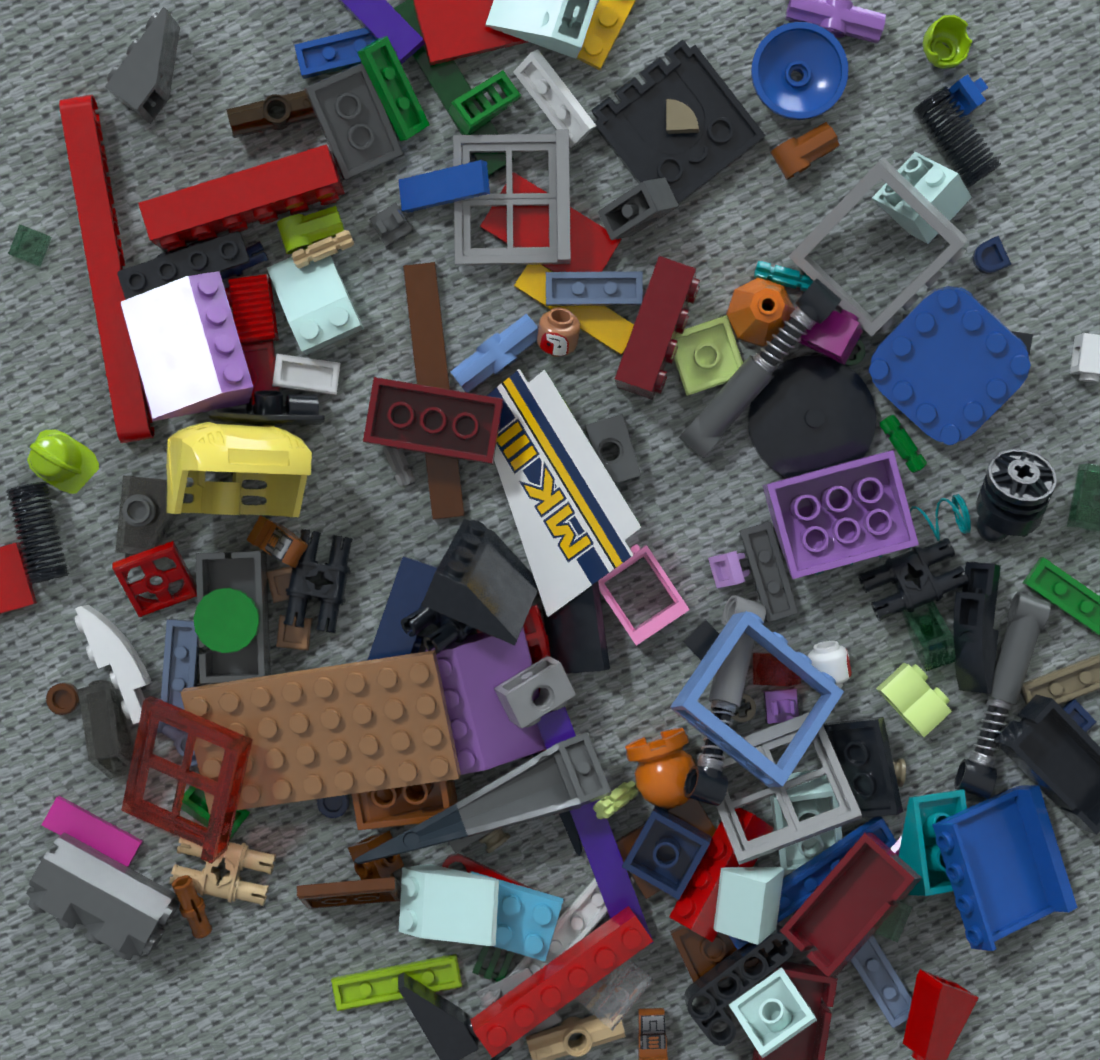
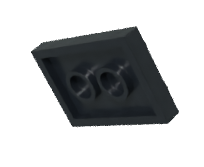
[823,717,903,818]

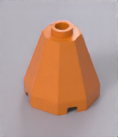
[726,278,795,347]

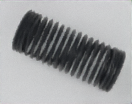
[913,86,1001,188]
[6,482,69,584]

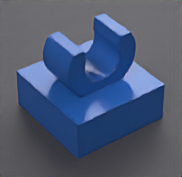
[946,74,988,118]

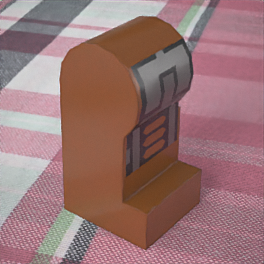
[247,515,308,568]
[638,1008,668,1060]

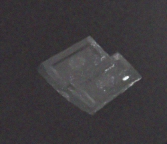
[575,959,653,1031]

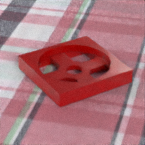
[112,541,197,617]

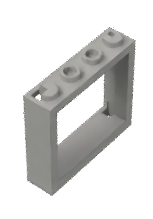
[788,157,968,336]

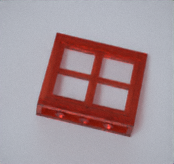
[121,696,253,864]

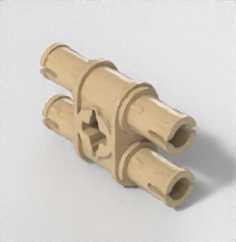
[169,833,276,906]

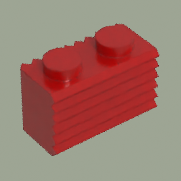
[225,274,279,345]

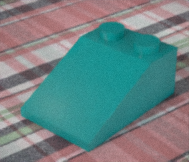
[899,789,967,896]

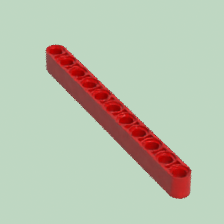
[59,94,155,444]

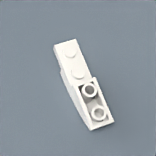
[75,605,152,724]

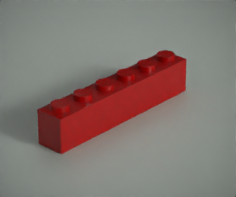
[471,906,653,1058]

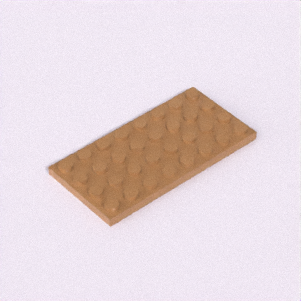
[180,650,461,814]

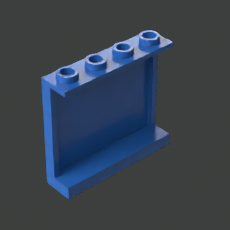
[932,785,1078,951]

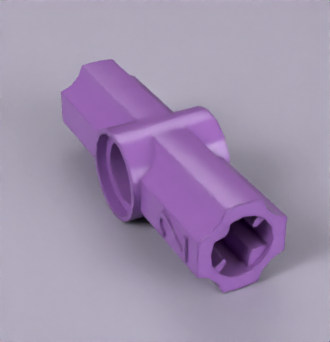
[785,0,886,43]

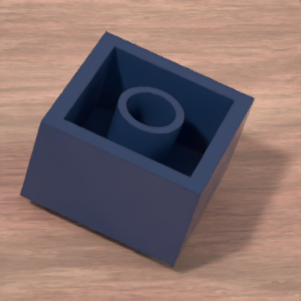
[622,807,712,900]

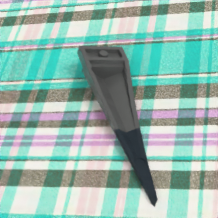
[354,732,611,864]

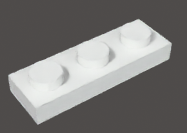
[513,49,596,148]

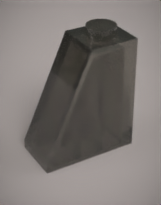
[115,475,193,558]
[78,680,141,779]

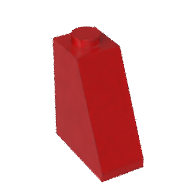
[903,969,979,1060]

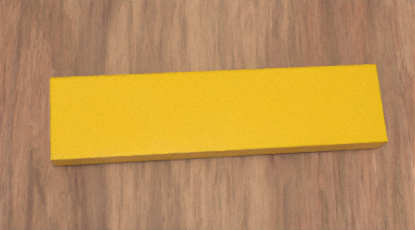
[514,265,634,355]

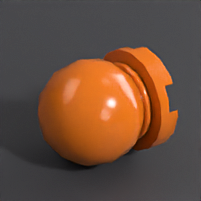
[625,728,697,809]

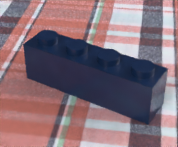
[367,556,438,660]

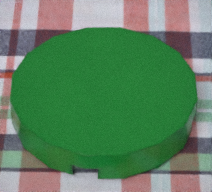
[193,588,260,653]

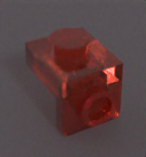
[753,652,801,686]

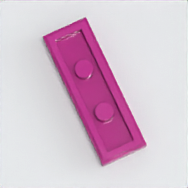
[42,796,143,867]

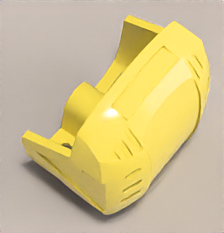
[166,422,312,517]

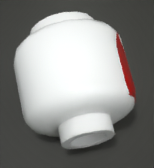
[808,641,852,688]

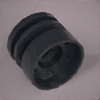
[976,449,1057,536]

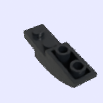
[953,562,1001,694]

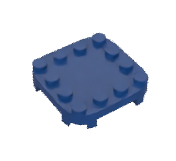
[869,286,1031,445]

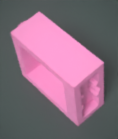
[598,544,690,646]

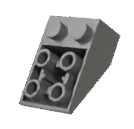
[105,7,180,124]

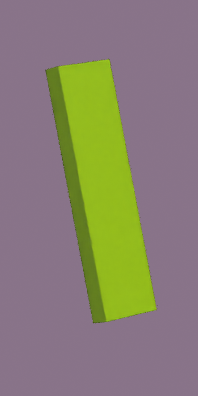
[331,954,463,1011]

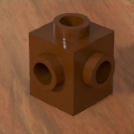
[348,830,404,880]

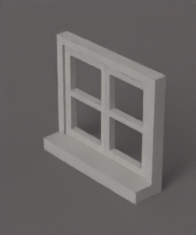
[453,129,571,266]
[696,712,862,865]

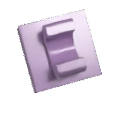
[708,551,750,588]

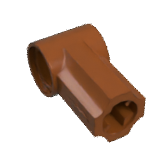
[770,122,840,180]

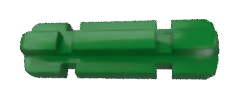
[880,415,927,473]

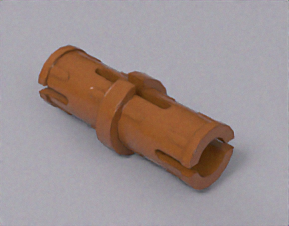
[172,875,213,939]

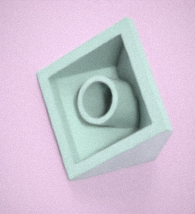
[713,867,784,945]
[729,967,817,1058]

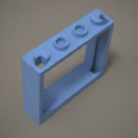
[670,611,844,787]

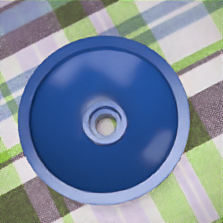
[751,22,848,120]

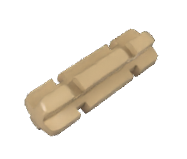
[292,230,354,268]

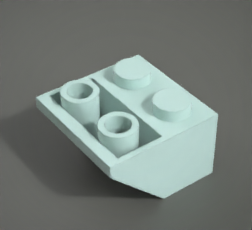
[872,152,972,244]

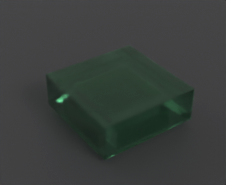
[8,224,52,267]

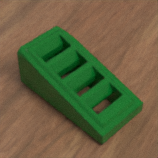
[449,70,521,135]

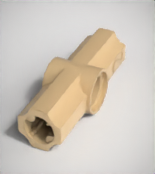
[525,1008,626,1060]

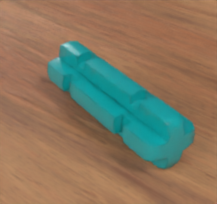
[754,261,814,292]

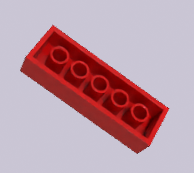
[138,144,345,252]

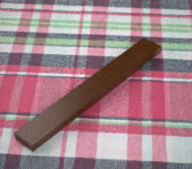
[403,262,465,519]

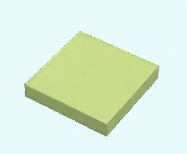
[674,315,743,396]

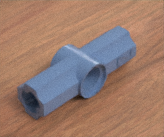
[450,313,538,393]

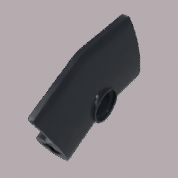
[209,390,325,427]

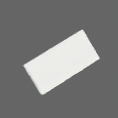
[272,354,341,395]

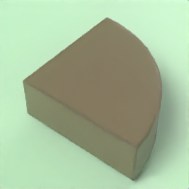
[666,99,699,134]

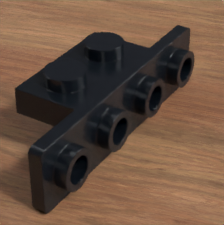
[117,231,250,300]

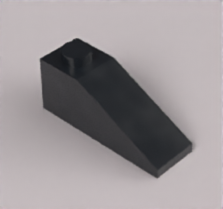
[398,972,479,1060]

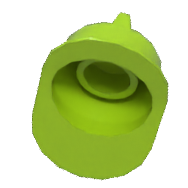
[27,429,99,494]

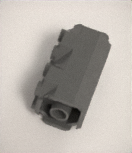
[26,832,180,960]

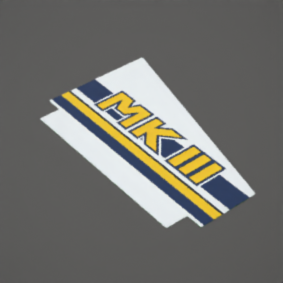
[487,369,641,617]

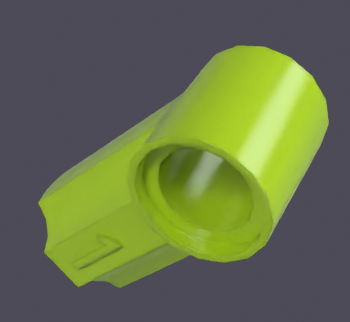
[276,206,344,254]

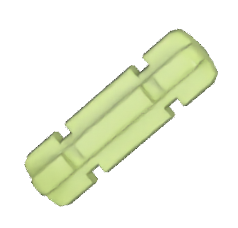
[593,781,638,819]

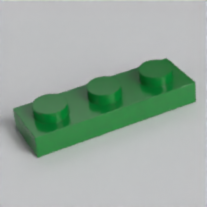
[357,36,430,141]
[1023,557,1100,637]

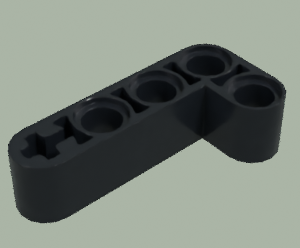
[684,925,794,1046]

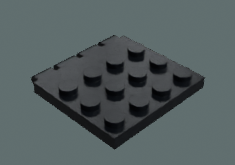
[591,40,766,205]

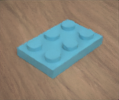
[471,871,563,962]

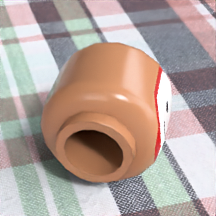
[537,308,580,357]

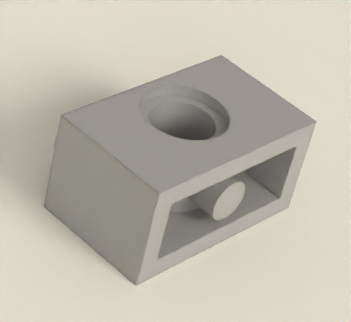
[494,656,576,728]

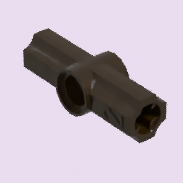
[226,90,317,138]

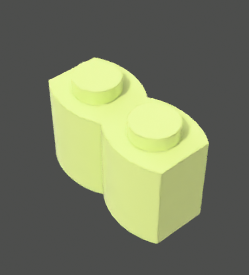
[876,663,952,737]

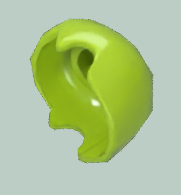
[922,15,972,69]

